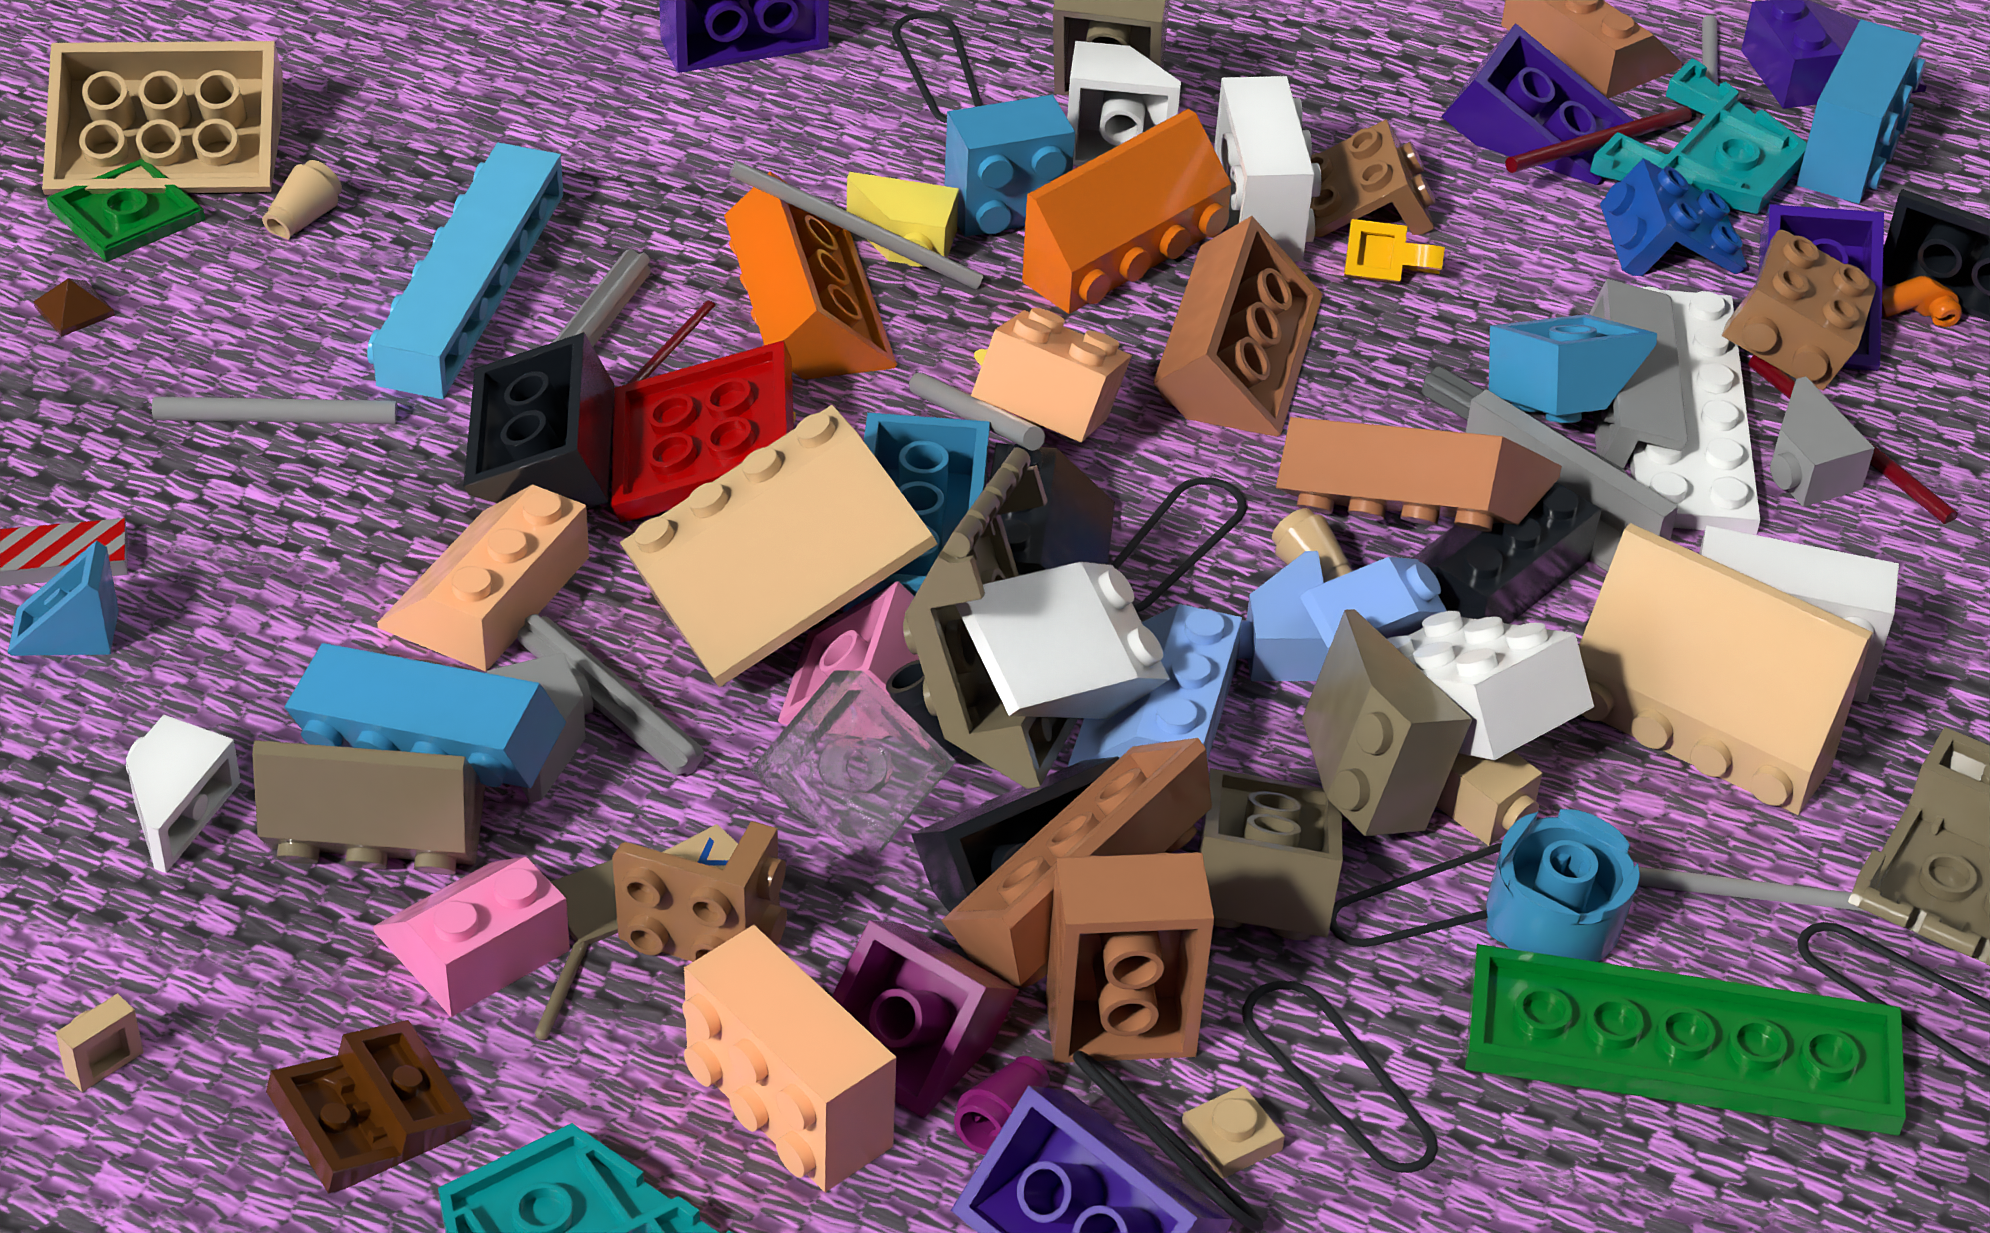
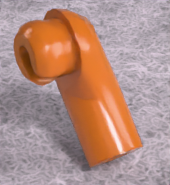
[1882,276,1962,327]

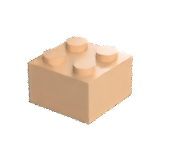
[971,308,1132,443]

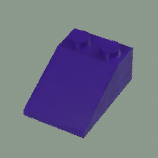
[659,0,829,73]
[1741,0,1927,109]
[1441,23,1634,185]
[1758,204,1884,371]

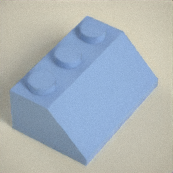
[1068,604,1242,767]

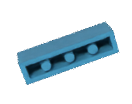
[284,643,566,789]

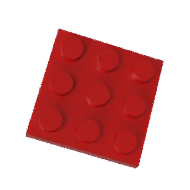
[611,340,794,523]

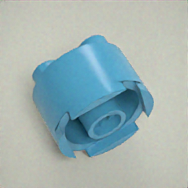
[1486,809,1640,962]

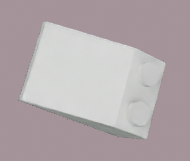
[955,562,1170,719]

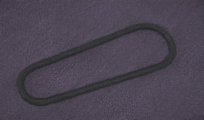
[892,13,983,123]
[1111,477,1247,612]
[1329,843,1502,947]
[1797,922,1990,1076]
[1242,980,1438,1173]
[1073,1050,1263,1232]

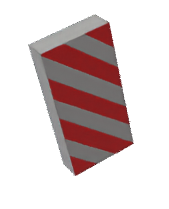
[0,518,128,586]

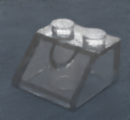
[749,670,956,863]

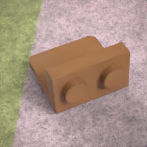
[1310,119,1435,237]
[1722,230,1876,390]
[612,821,787,962]

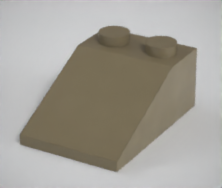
[1053,0,1170,96]
[1302,609,1472,836]
[1198,768,1343,940]

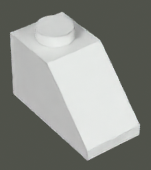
[126,715,241,873]

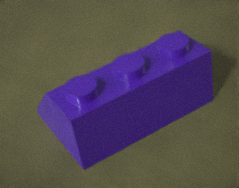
[950,1085,1235,1233]

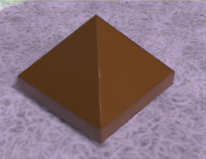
[33,278,115,337]

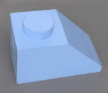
[1237,551,1329,681]
[1300,557,1447,650]

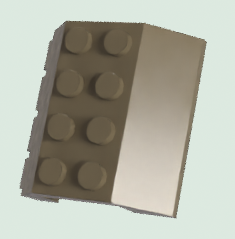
[903,448,1078,789]
[1848,727,1990,966]

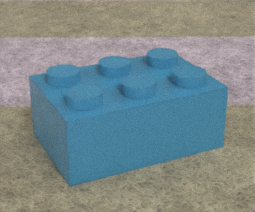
[1797,19,1926,204]

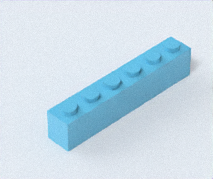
[367,142,563,399]

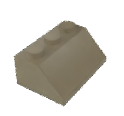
[252,740,485,875]

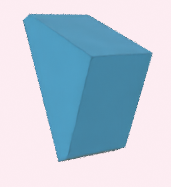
[7,540,119,656]

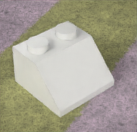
[1067,41,1181,166]

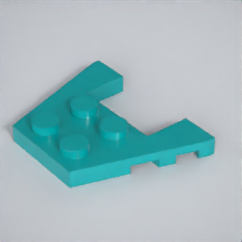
[1590,58,1807,214]
[438,1123,732,1233]

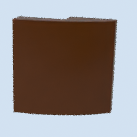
[266,1020,473,1194]

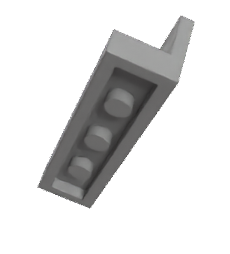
[1589,279,1688,469]
[1465,389,1678,571]

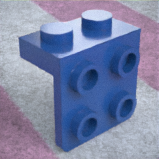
[1600,158,1747,276]

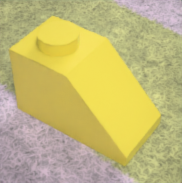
[847,172,959,267]

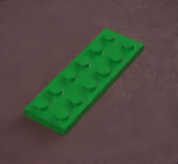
[1465,944,1906,1136]

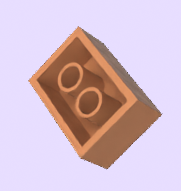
[1045,852,1214,1063]

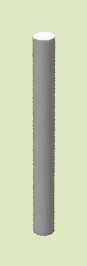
[909,372,1045,450]
[152,397,398,424]

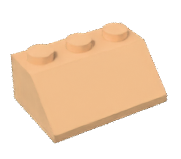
[377,484,589,672]

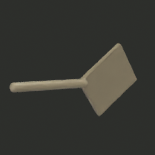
[535,859,618,1040]

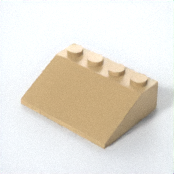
[42,41,283,195]
[619,405,937,688]
[1579,523,1873,815]

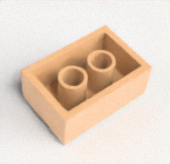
[682,925,896,1193]

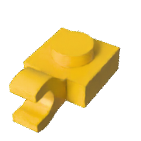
[1344,219,1445,284]

